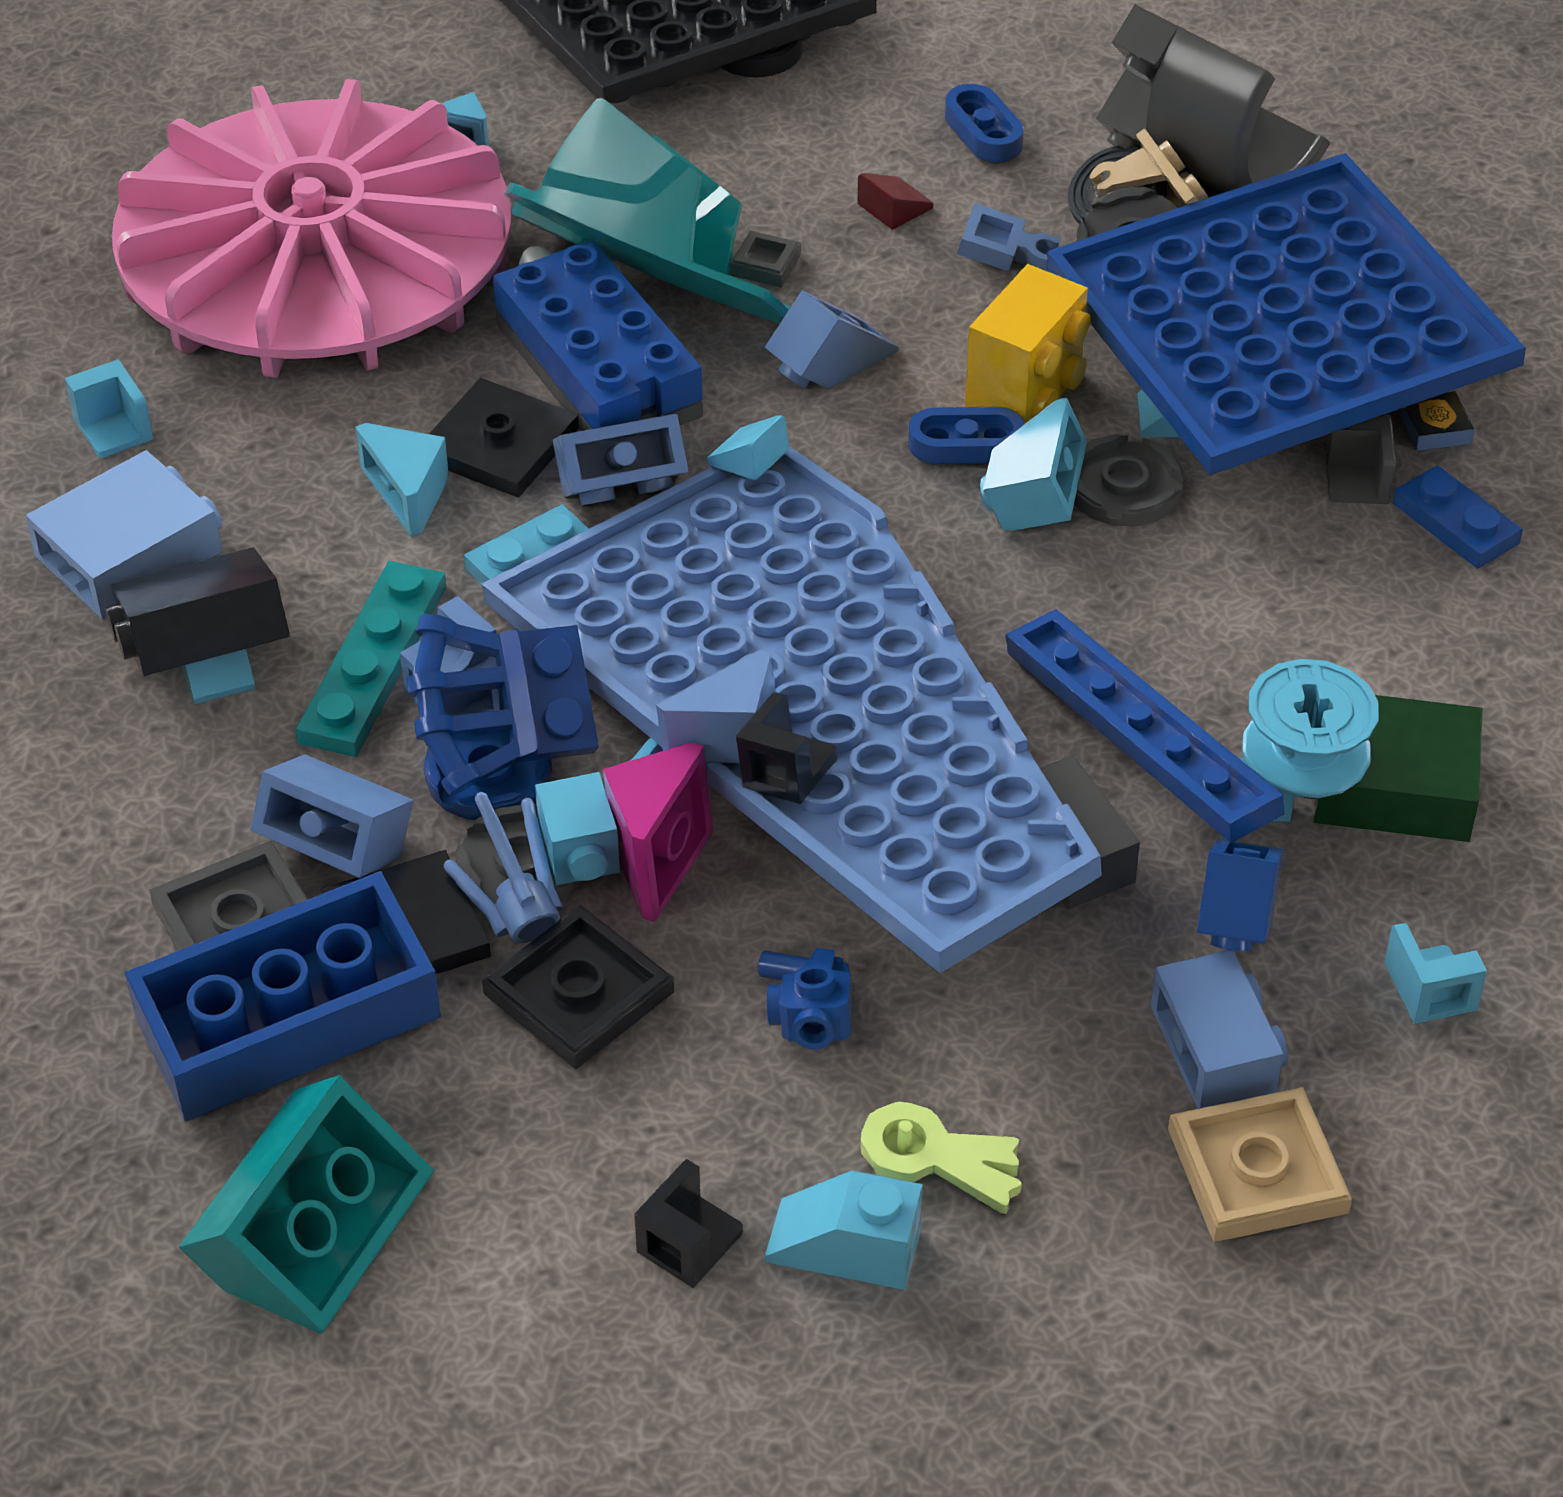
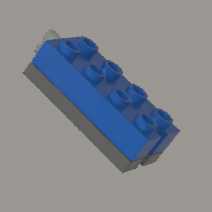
[493,240,703,431]

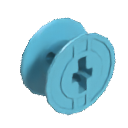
[1242,659,1379,798]

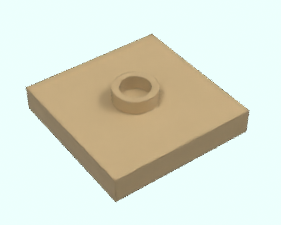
[1168,1087,1352,1243]

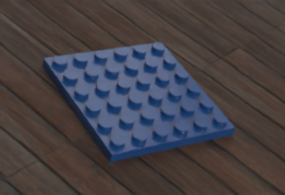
[1047,153,1526,475]

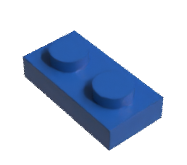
[1393,465,1523,569]

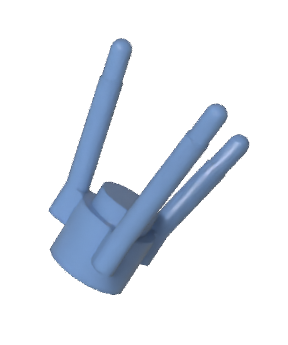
[444,792,564,943]

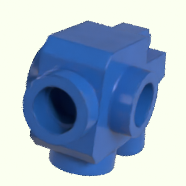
[758,947,853,1050]

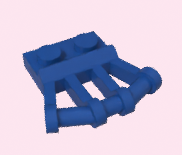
[407,614,599,796]

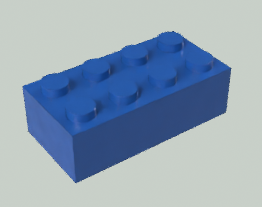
[124,871,441,1122]

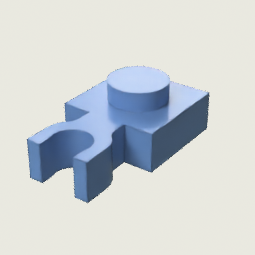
[957,203,1060,272]

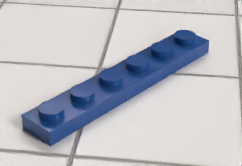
[1005,609,1284,843]

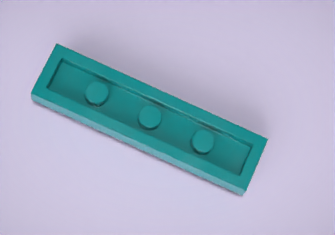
[295,561,447,757]

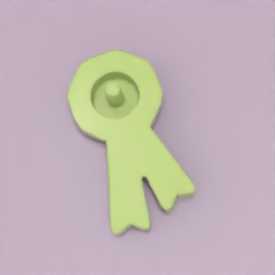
[860,1101,1022,1214]

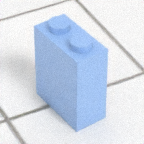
[26,450,222,619]

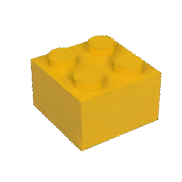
[965,264,1091,424]

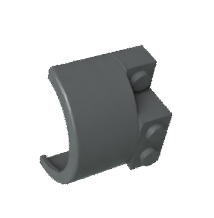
[1096,4,1331,194]

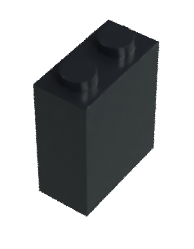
[105,547,290,676]

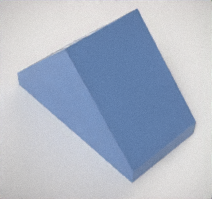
[656,648,776,763]

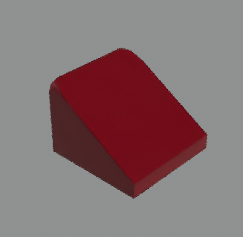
[857,173,933,230]

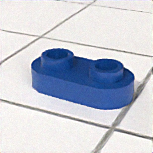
[945,84,1024,162]
[908,407,1025,464]

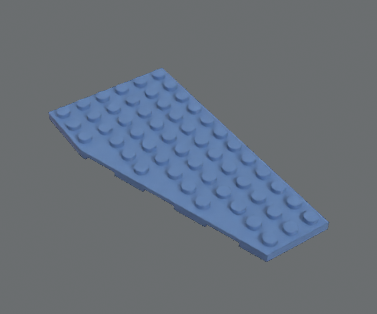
[481,446,1102,973]

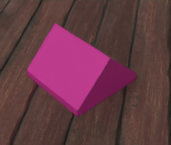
[603,742,713,922]

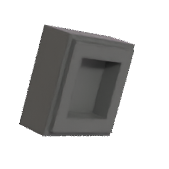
[730,231,801,288]

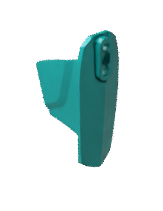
[504,98,791,324]

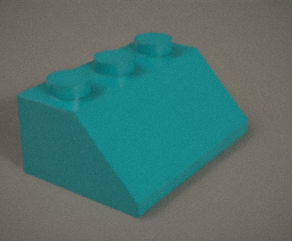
[179,1075,435,1333]

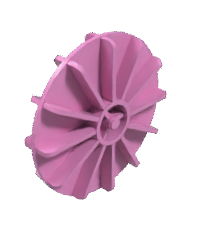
[112,79,512,378]

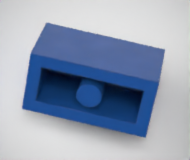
[1197,838,1284,951]

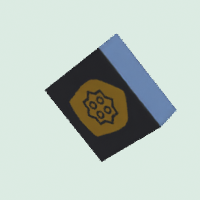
[1398,391,1475,451]

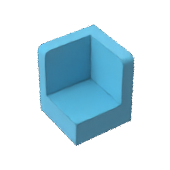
[65,359,153,458]
[1384,923,1487,1024]

